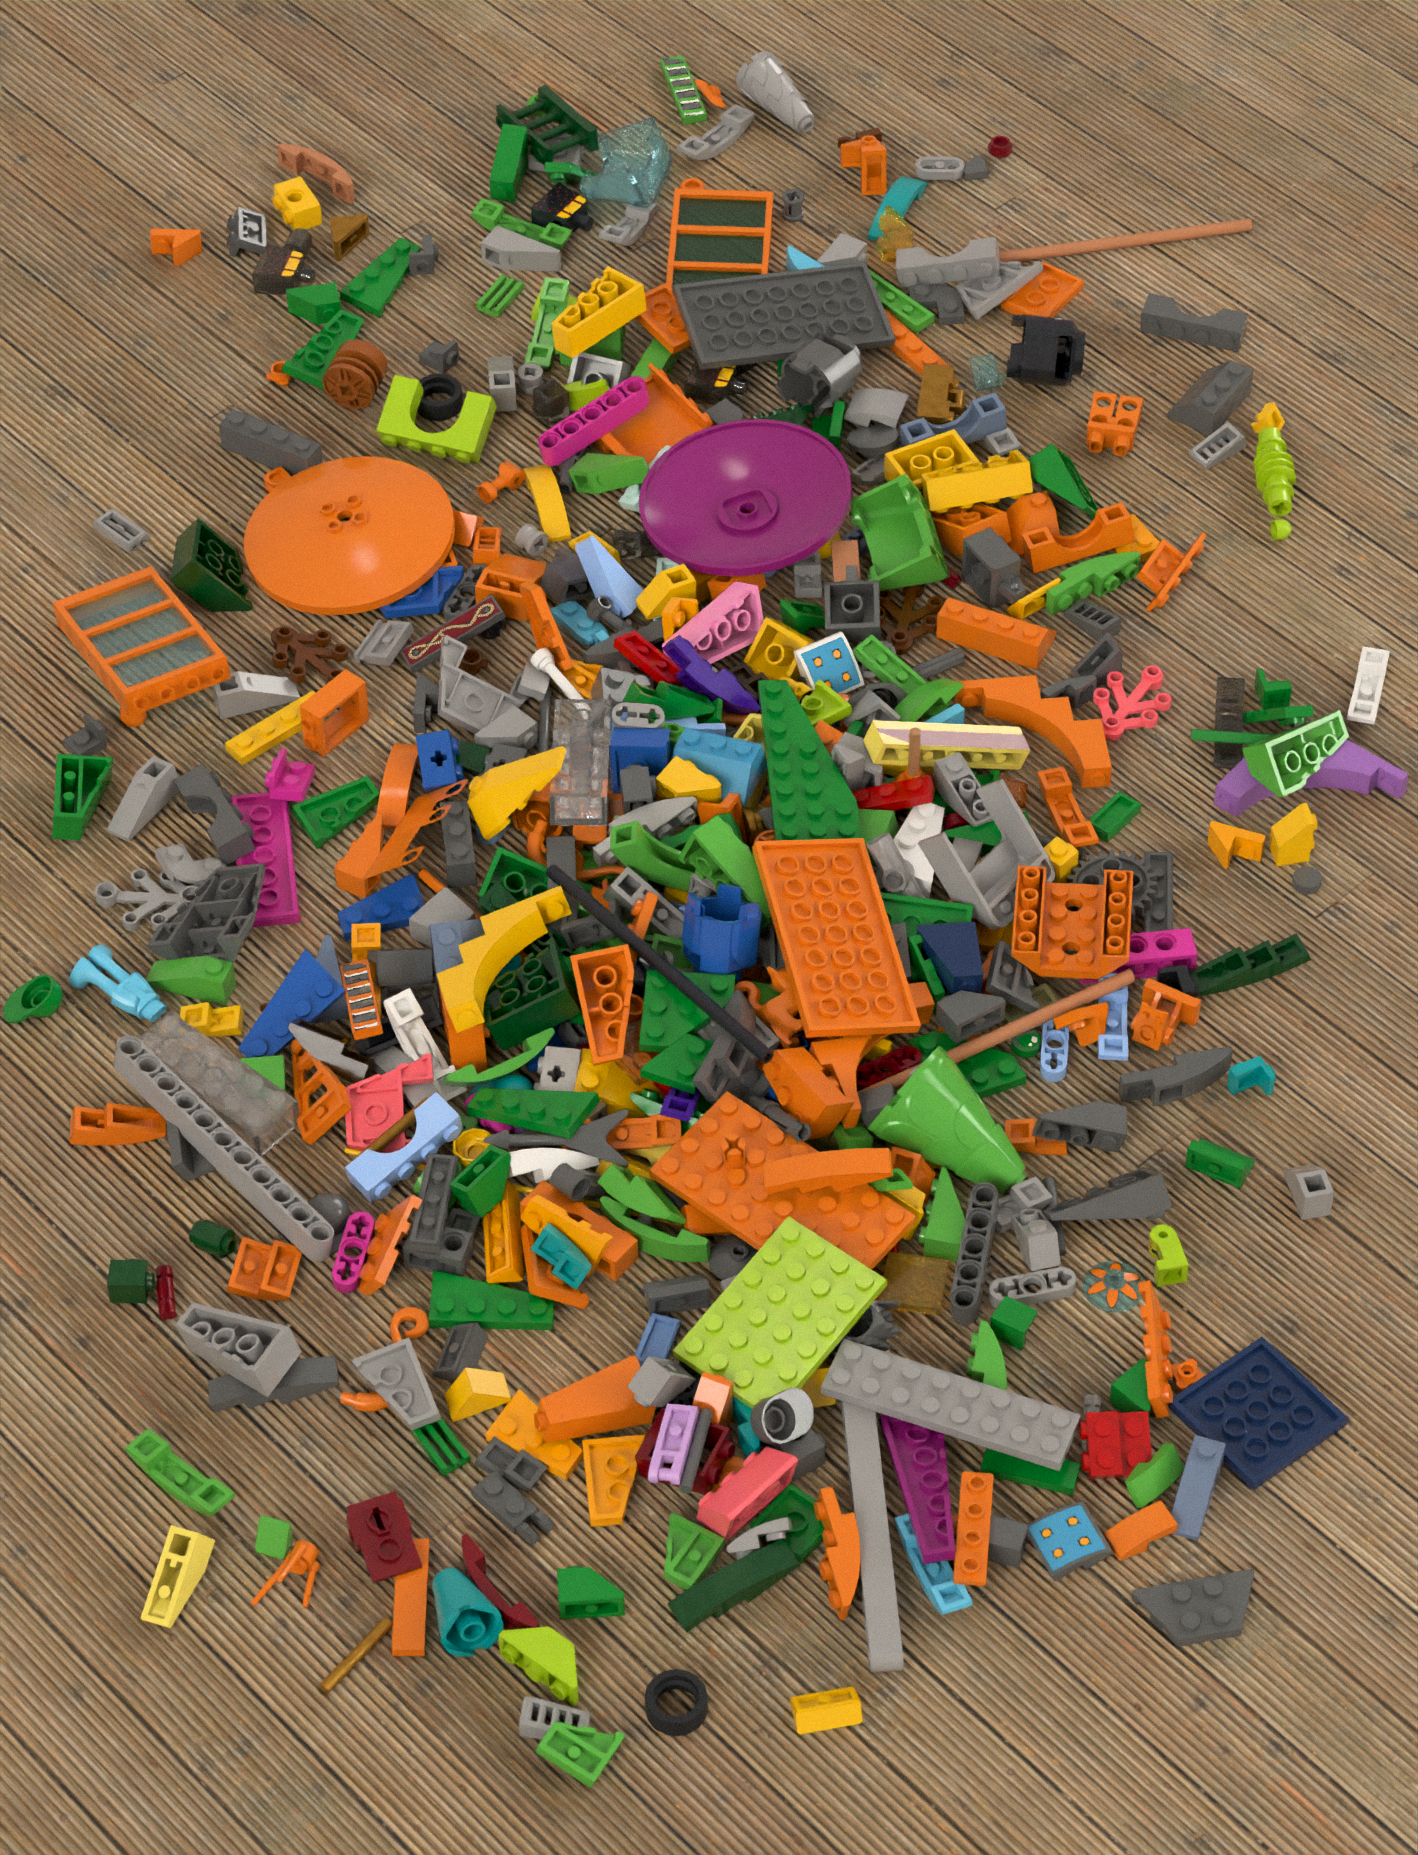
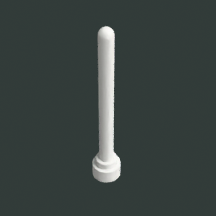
[530,648,611,745]

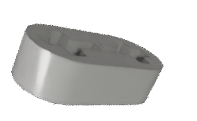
[612,702,665,729]

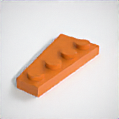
[1138,1280,1173,1418]

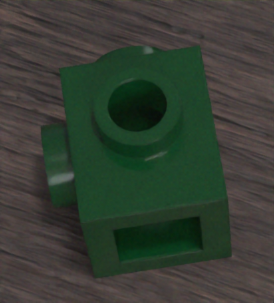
[107,1259,155,1304]

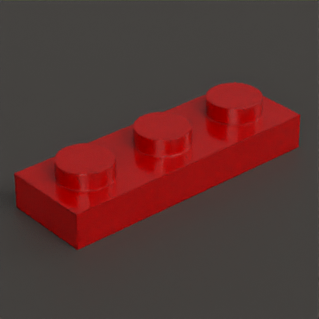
[613,631,684,687]
[851,775,933,811]

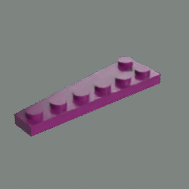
[880,1415,955,1564]

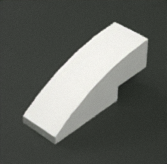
[507,1148,600,1183]

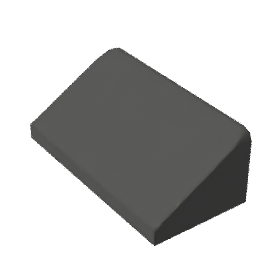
[432,1322,488,1382]

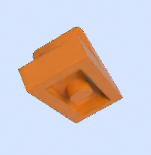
[150,228,203,267]
[1053,1002,1109,1047]

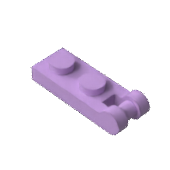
[648,1404,700,1485]

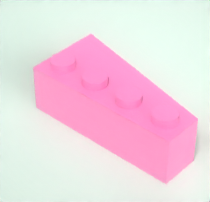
[662,581,764,664]

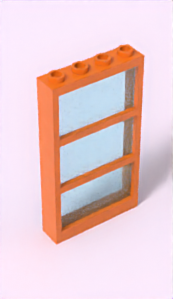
[52,566,231,717]

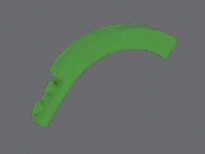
[610,820,807,892]

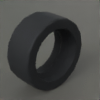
[417,373,463,421]
[645,1669,708,1736]

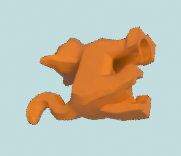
[735,966,804,1049]

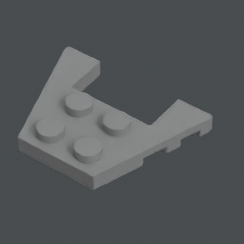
[437,635,530,734]

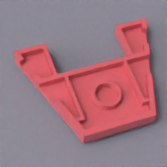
[345,1053,438,1164]

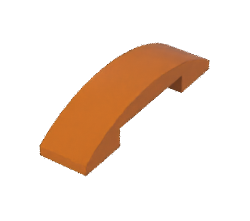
[377,743,420,830]
[1037,766,1099,848]
[561,1114,682,1152]

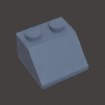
[429,919,485,983]

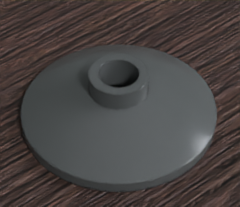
[709,1235,758,1281]

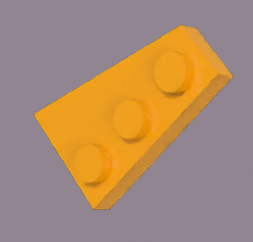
[486,1389,583,1481]

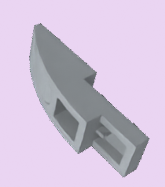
[593,796,698,868]

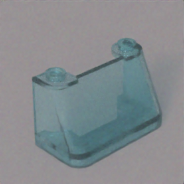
[580,117,672,206]

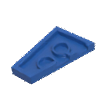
[337,873,424,941]

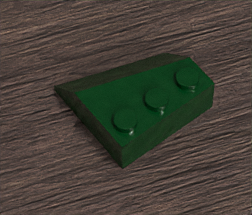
[170,518,253,612]
[483,937,582,1051]

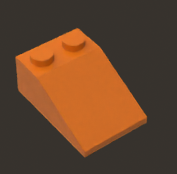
[930,502,1012,557]

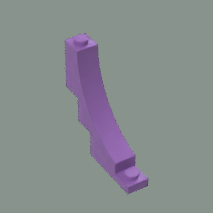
[1214,739,1409,817]

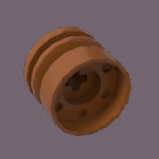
[322,339,388,409]

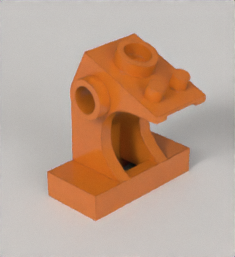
[841,135,886,196]
[1130,978,1201,1051]

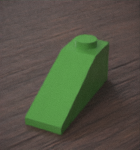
[145,956,236,1006]

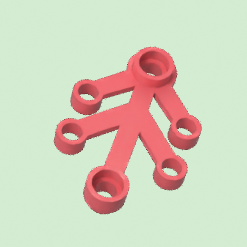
[1093,665,1172,741]

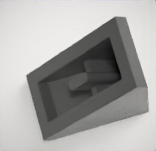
[1071,632,1123,687]

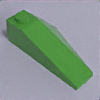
[1242,710,1349,798]

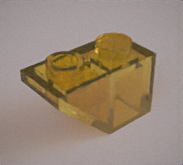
[877,206,913,263]

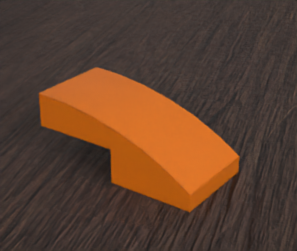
[1005,1118,1067,1155]
[1103,1500,1178,1561]

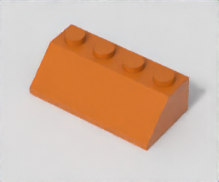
[936,597,1057,670]

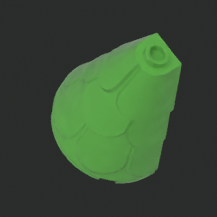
[867,1045,1027,1195]

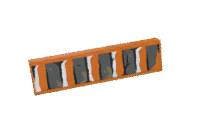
[340,958,383,1040]

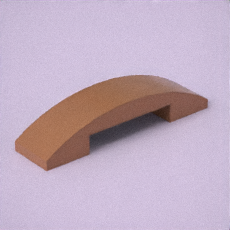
[277,143,354,205]

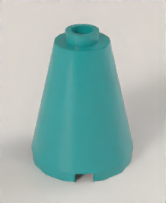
[432,1568,504,1657]

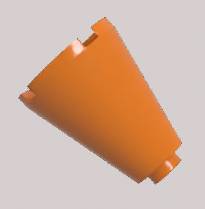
[511,772,576,843]

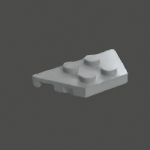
[956,261,1044,320]

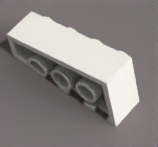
[877,803,945,899]

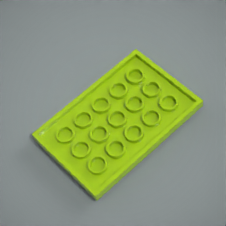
[673,1216,887,1409]

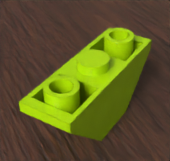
[498,1626,579,1706]

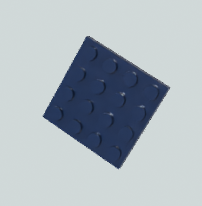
[1169,1337,1348,1491]

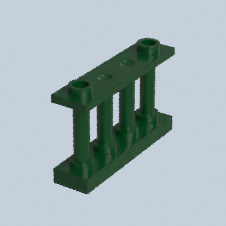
[496,85,599,166]

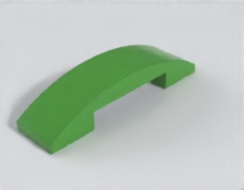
[471,198,572,249]
[524,277,570,370]
[894,678,964,722]
[442,1027,555,1087]
[833,1123,913,1191]
[600,1195,711,1262]
[125,1428,235,1516]

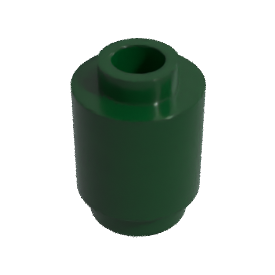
[189,1220,237,1258]

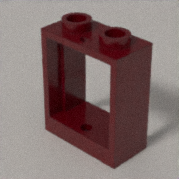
[635,1408,736,1495]

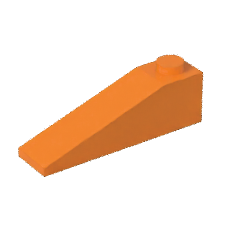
[570,944,634,1066]

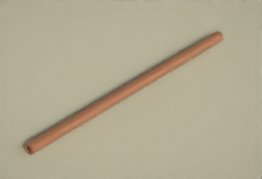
[999,218,1252,262]
[857,969,1135,1093]

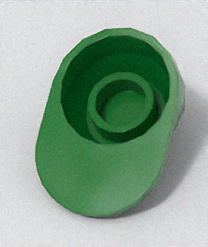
[3,974,63,1024]

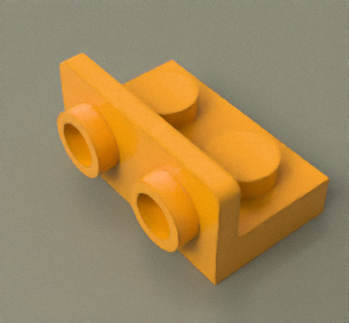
[661,597,699,642]

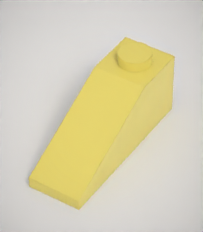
[140,1525,215,1628]

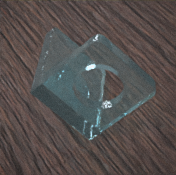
[969,354,1006,391]

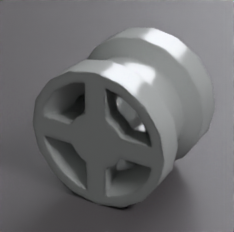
[517,363,544,396]
[515,523,549,557]

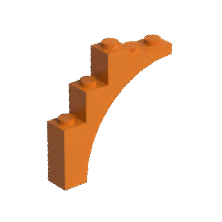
[809,982,935,1129]

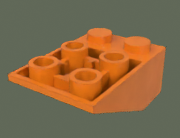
[475,553,548,622]

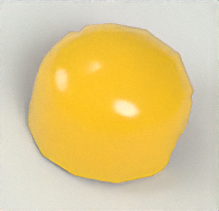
[453,1128,493,1169]

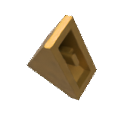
[329,214,370,261]

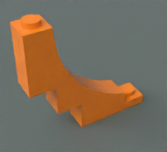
[953,675,1112,788]

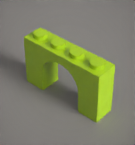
[376,375,497,463]

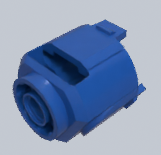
[682,884,762,982]

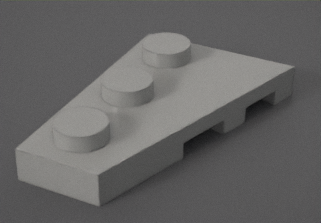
[351,1337,441,1431]

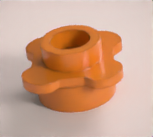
[266,361,292,386]
[1171,1359,1205,1390]

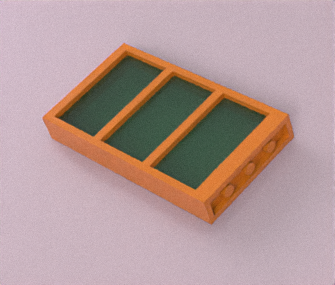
[666,188,773,289]

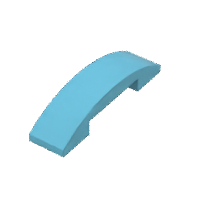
[895,1514,973,1615]

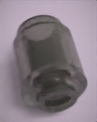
[281,228,312,264]

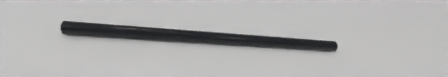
[546,864,774,1064]

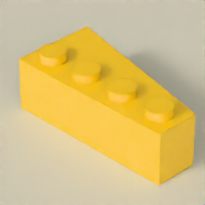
[551,266,647,358]
[921,450,1033,513]

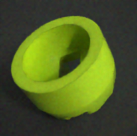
[1270,519,1292,541]

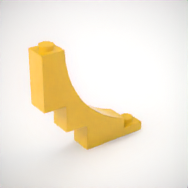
[436,885,572,1033]

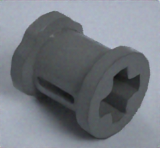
[782,189,804,222]

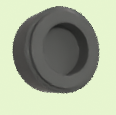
[1292,866,1322,894]

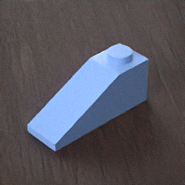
[575,535,643,619]

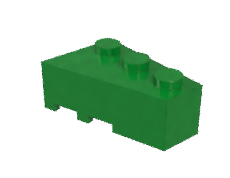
[52,754,113,840]

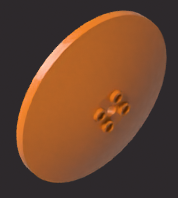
[243,456,455,615]

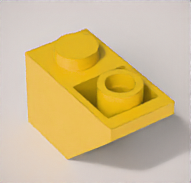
[635,564,696,620]
[655,756,722,805]
[1269,803,1318,866]

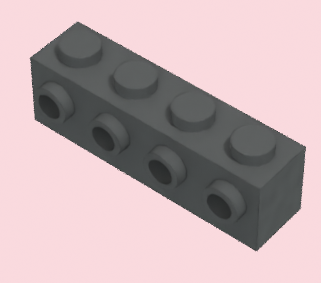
[219,409,323,476]

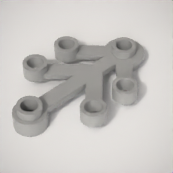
[94,868,198,931]

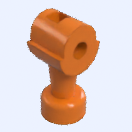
[477,461,525,504]

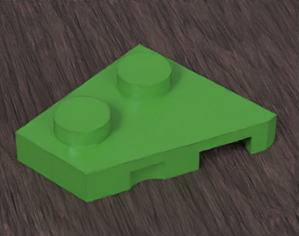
[664,1512,725,1590]
[535,1721,626,1788]

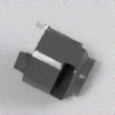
[775,333,863,419]

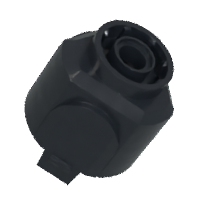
[1006,315,1085,387]

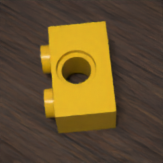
[272,176,322,233]

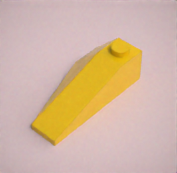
[467,746,566,841]

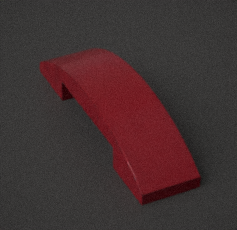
[462,1534,540,1630]

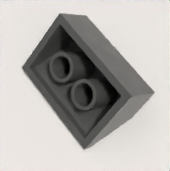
[1167,360,1253,435]

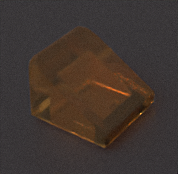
[1000,772,1028,808]

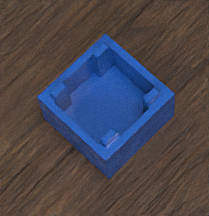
[609,728,672,793]

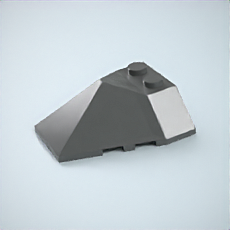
[147,863,266,963]

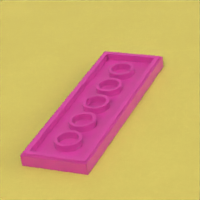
[231,792,300,928]

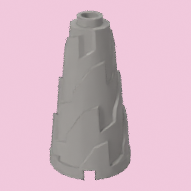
[736,51,815,133]

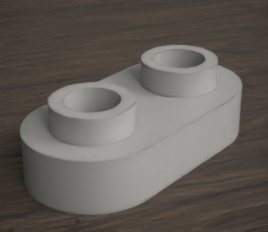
[915,156,964,181]

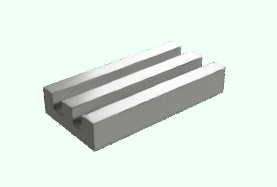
[93,508,149,553]

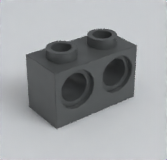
[403,1227,474,1277]

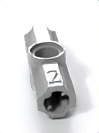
[866,833,926,899]

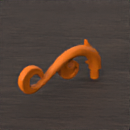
[526,819,625,890]
[340,1307,429,1412]

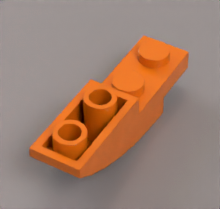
[814,1486,861,1620]

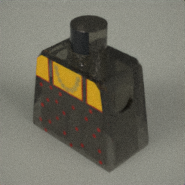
[252,243,316,295]
[685,359,748,405]

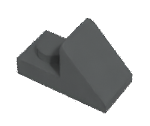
[413,674,439,733]

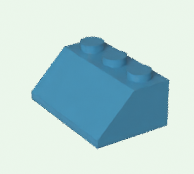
[672,728,766,807]

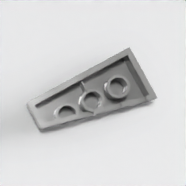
[176,1302,302,1397]

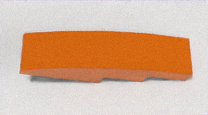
[763,1148,893,1195]

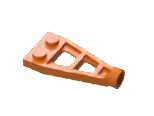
[290,1039,352,1145]

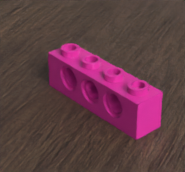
[1075,928,1197,984]

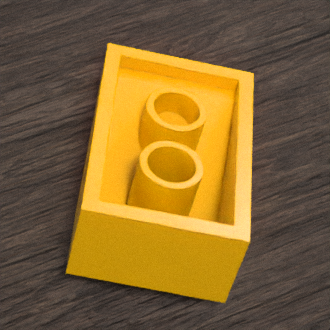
[574,1048,666,1119]

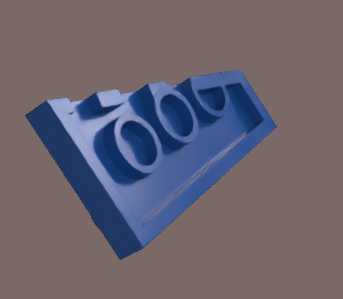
[238,949,346,1058]

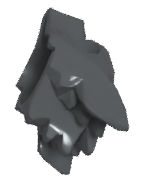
[838,1300,900,1351]

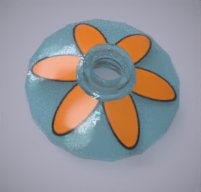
[1083,1261,1143,1313]

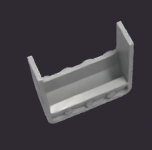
[918,779,1055,930]

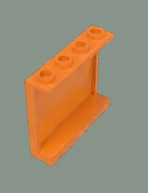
[582,363,713,465]

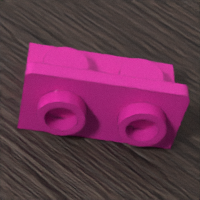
[265,748,315,802]

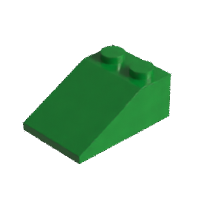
[1027,443,1099,519]

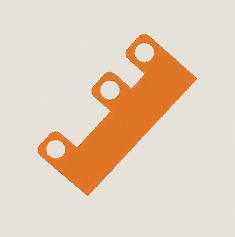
[362,779,468,880]

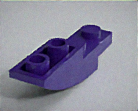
[662,635,760,715]

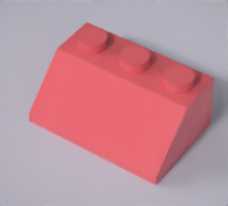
[696,1447,798,1543]

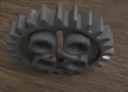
[1066,850,1158,923]

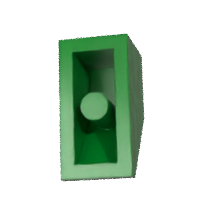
[286,282,341,325]
[449,1144,511,1218]
[557,1566,625,1620]

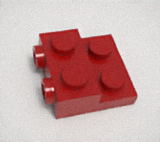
[1079,1411,1152,1480]

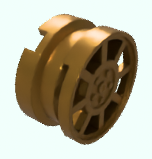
[742,804,768,847]

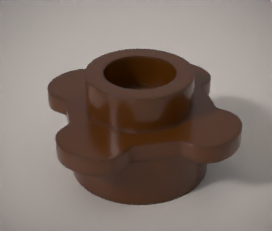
[458,649,488,676]

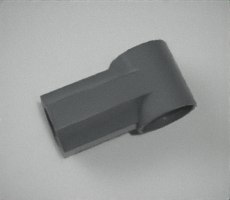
[550,1163,606,1202]

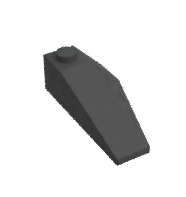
[1042,1167,1172,1221]

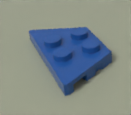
[379,565,464,619]

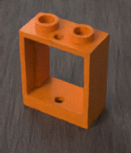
[300,669,369,757]

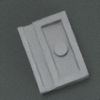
[354,619,414,666]

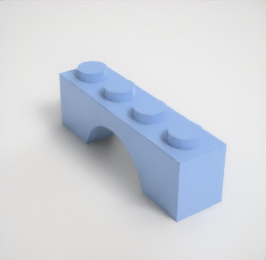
[345,1092,463,1204]

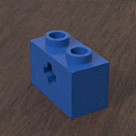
[416,730,464,793]

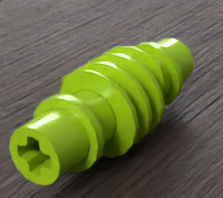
[1253,427,1296,517]

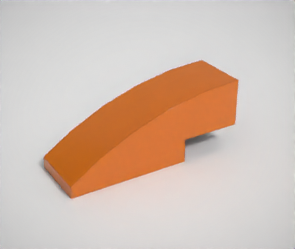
[70,1103,166,1146]

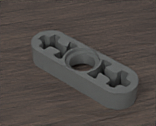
[443,564,487,622]

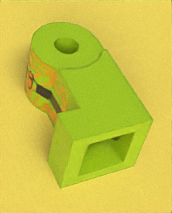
[1148,1224,1189,1287]

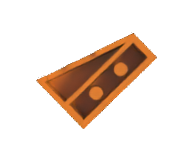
[438,984,490,1074]
[762,1047,855,1140]

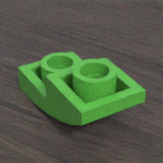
[1125,1443,1184,1508]

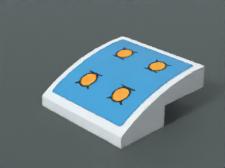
[793,631,865,693]

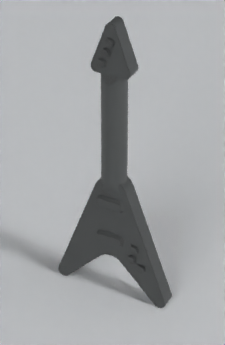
[484,1109,629,1168]

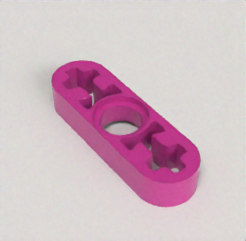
[332,1212,375,1293]

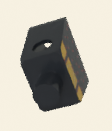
[531,183,594,233]

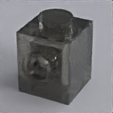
[532,379,570,426]

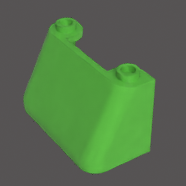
[849,474,950,591]

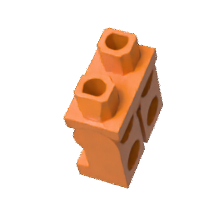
[1086,391,1143,457]

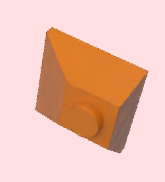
[1005,491,1060,558]

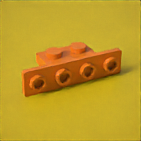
[1135,532,1207,612]
[949,1471,994,1586]

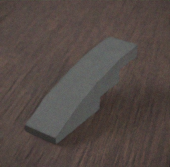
[208,1356,339,1413]

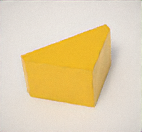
[444,1368,512,1422]

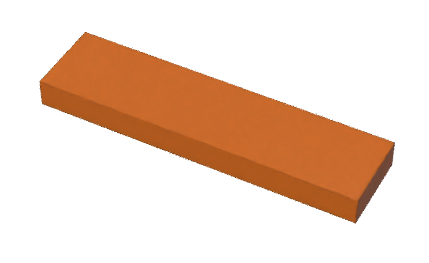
[392,1538,430,1656]

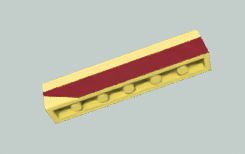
[863,720,1030,770]

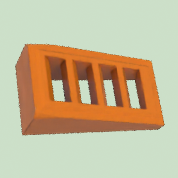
[473,527,502,566]

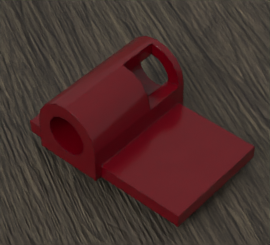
[346,1491,422,1584]

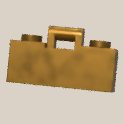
[917,364,965,425]

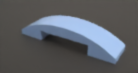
[1097,973,1128,1061]

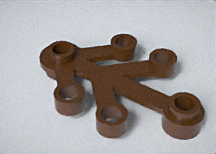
[880,584,944,655]
[271,626,348,685]

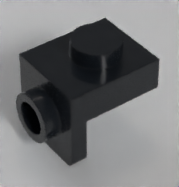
[1157,965,1198,998]

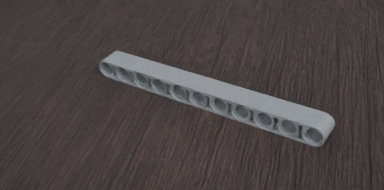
[114,1036,334,1262]
[840,1400,903,1672]

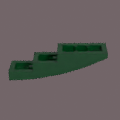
[1189,933,1311,996]
[667,1539,801,1632]

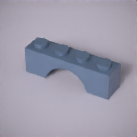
[900,392,1007,448]

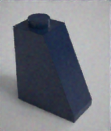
[916,922,983,995]

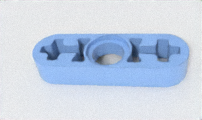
[1040,1019,1069,1082]

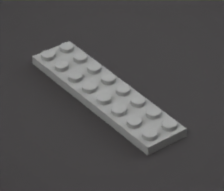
[821,1339,1081,1471]

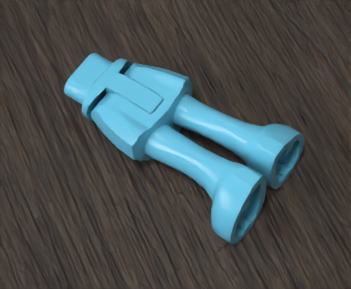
[69,944,167,1023]

